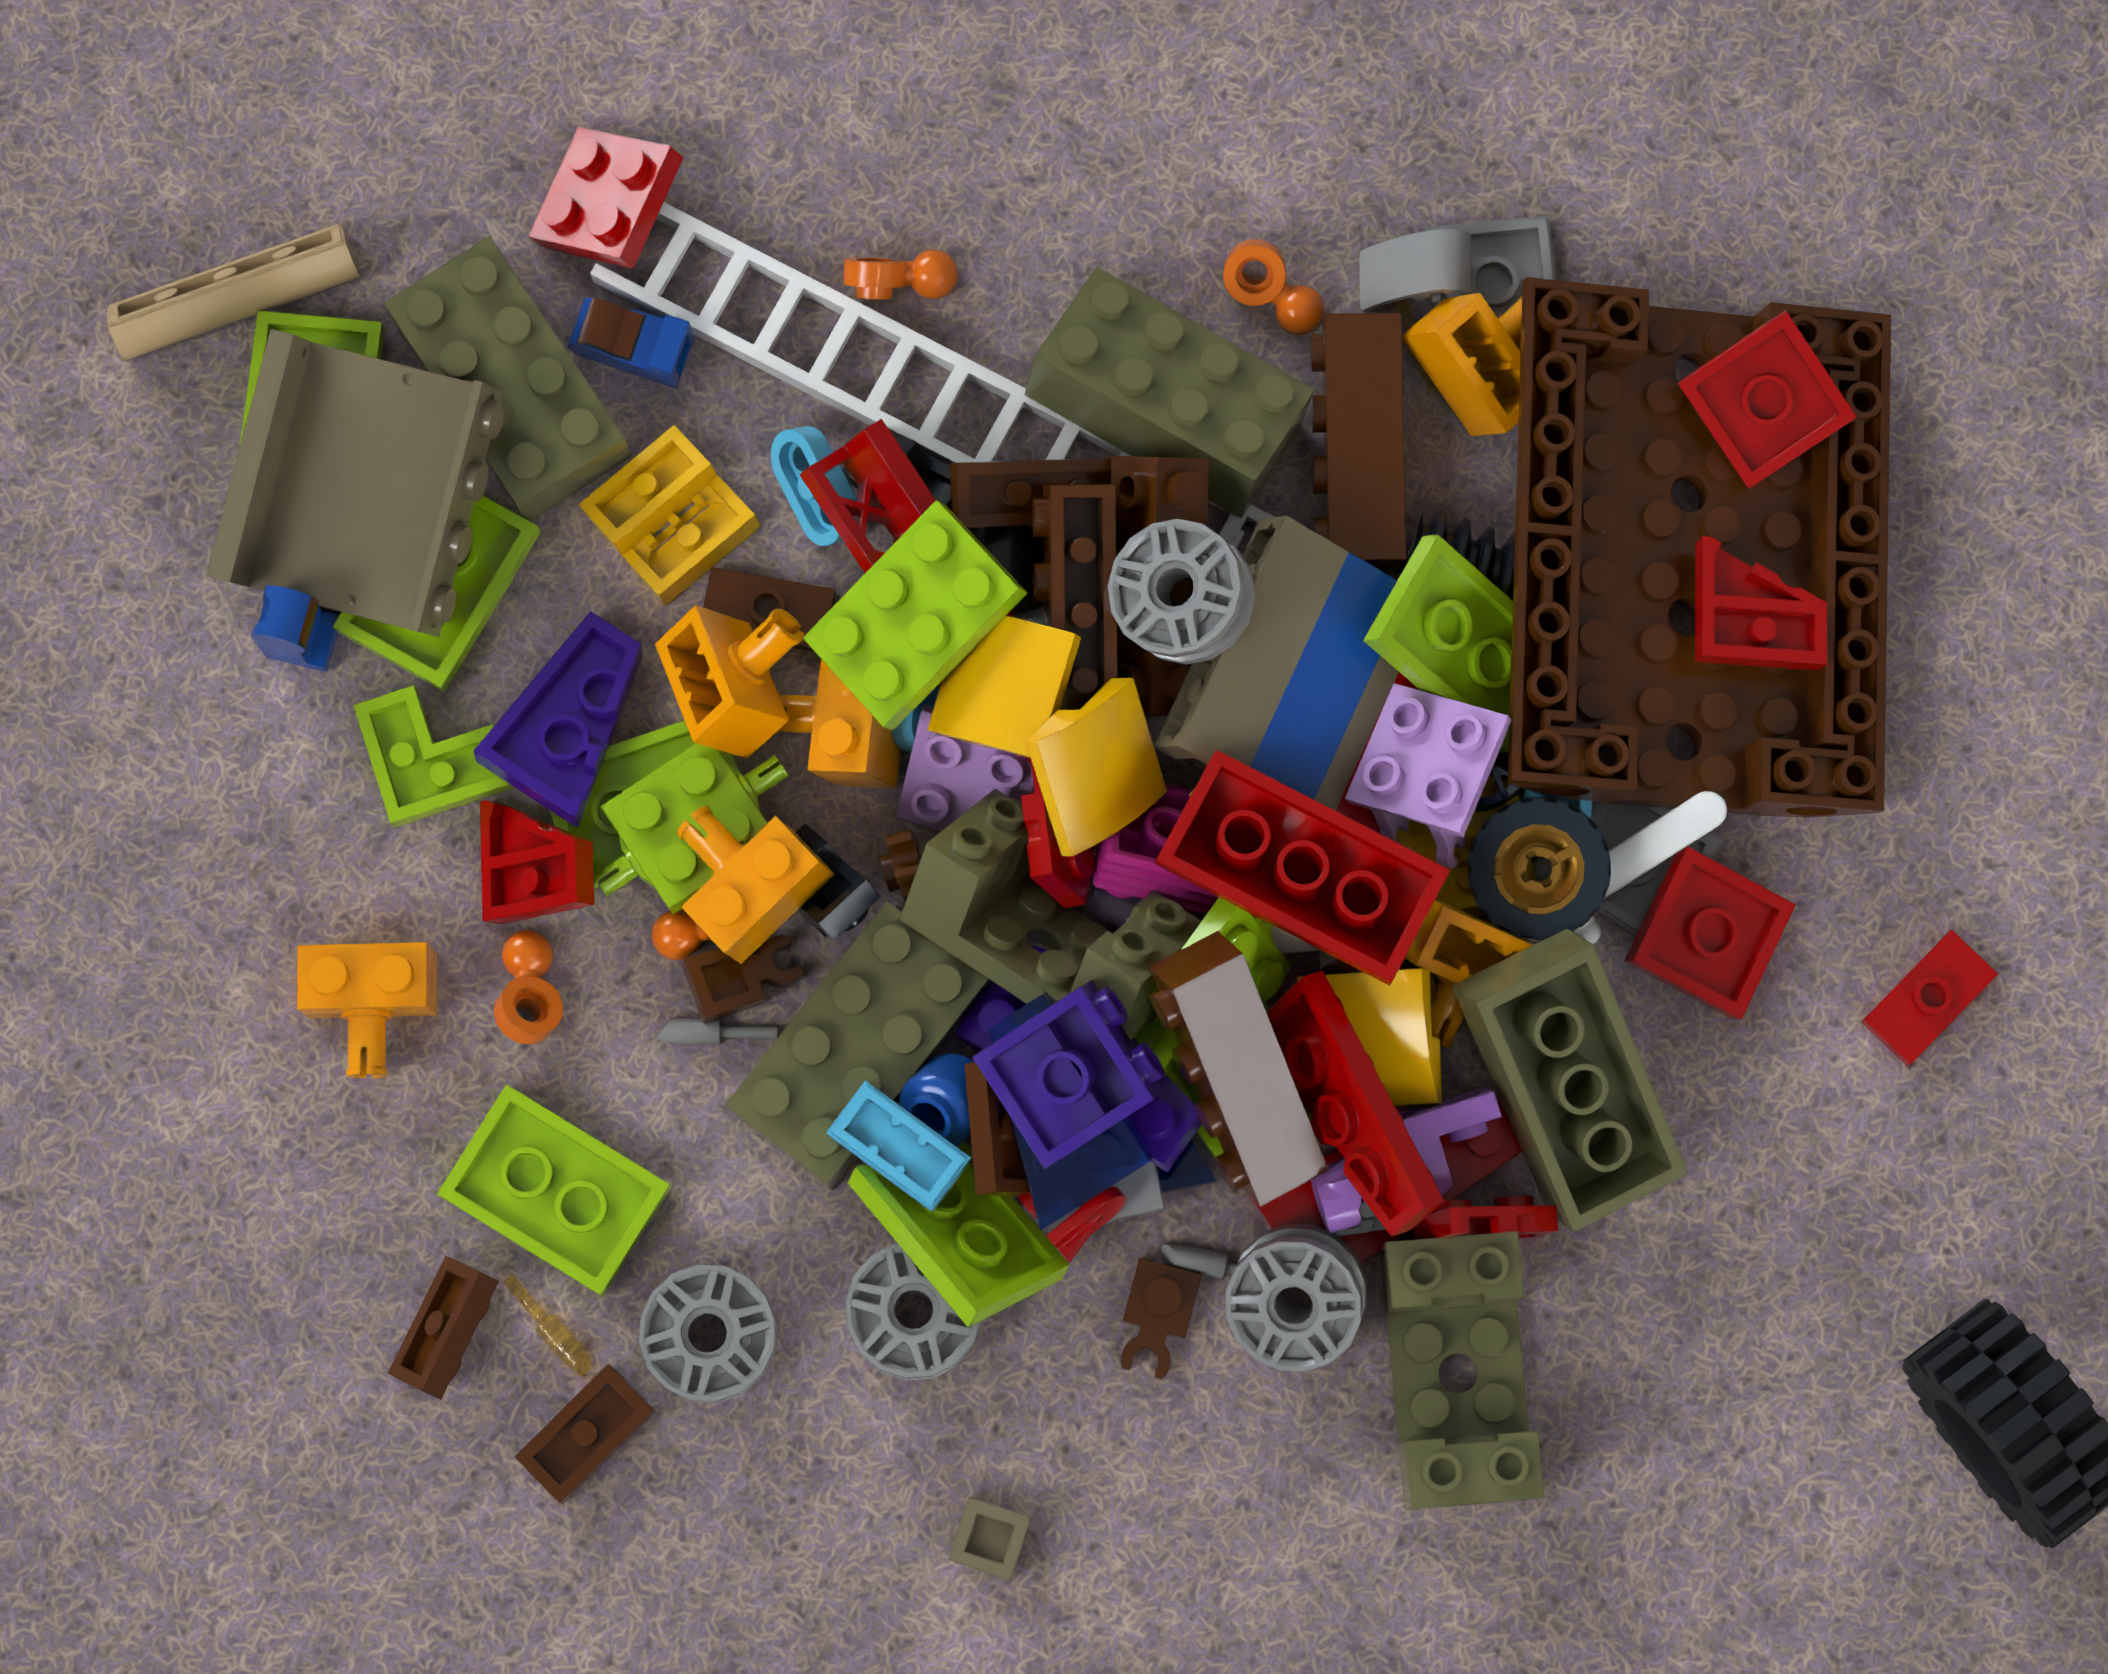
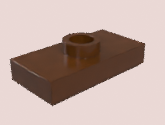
[703,567,836,652]

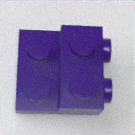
[972,980,1165,1169]

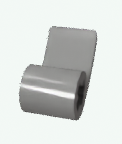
[1359,229,1473,312]

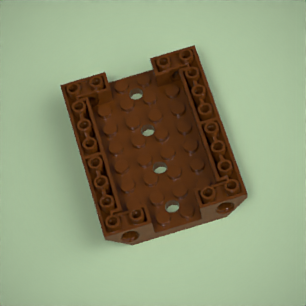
[1508,277,1891,818]

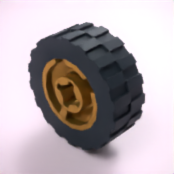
[1468,797,1611,940]

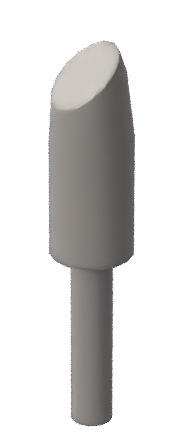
[655,1018,778,1044]
[1160,1244,1237,1279]

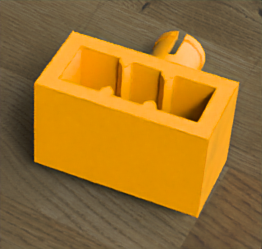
[1402,293,1522,436]
[655,605,804,759]
[775,659,901,789]
[677,806,834,964]
[1405,899,1537,1048]
[297,942,437,1079]

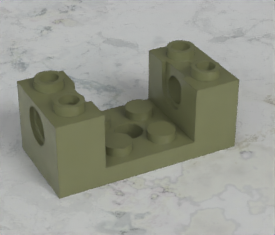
[899,788,1201,1040]
[1380,1231,1545,1510]

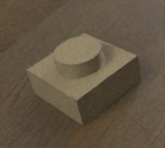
[948,1497,1031,1581]

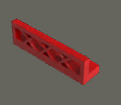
[799,419,1013,686]

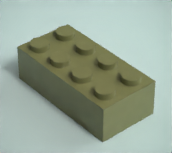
[384,236,632,521]
[1024,266,1315,519]
[726,901,989,1190]
[1452,929,1688,1232]

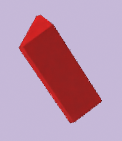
[1155,750,1450,986]

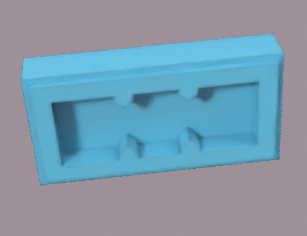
[826,1080,971,1213]

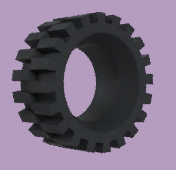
[1902,1299,2108,1549]

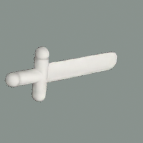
[1528,791,1727,944]

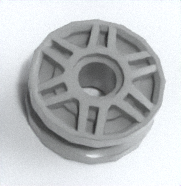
[1108,519,1256,665]
[1226,1223,1367,1372]
[845,1243,982,1381]
[639,1264,778,1403]

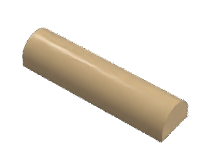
[107,224,361,361]

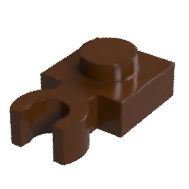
[880,828,921,902]
[682,935,804,1024]
[1121,1258,1202,1380]

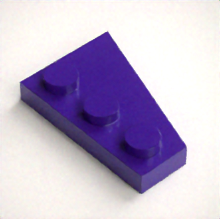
[473,611,643,829]

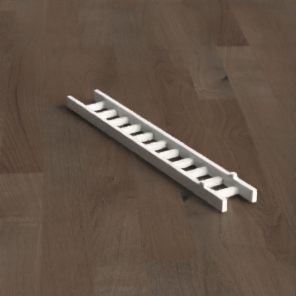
[590,202,1275,548]

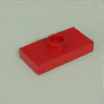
[1861,929,1998,1067]

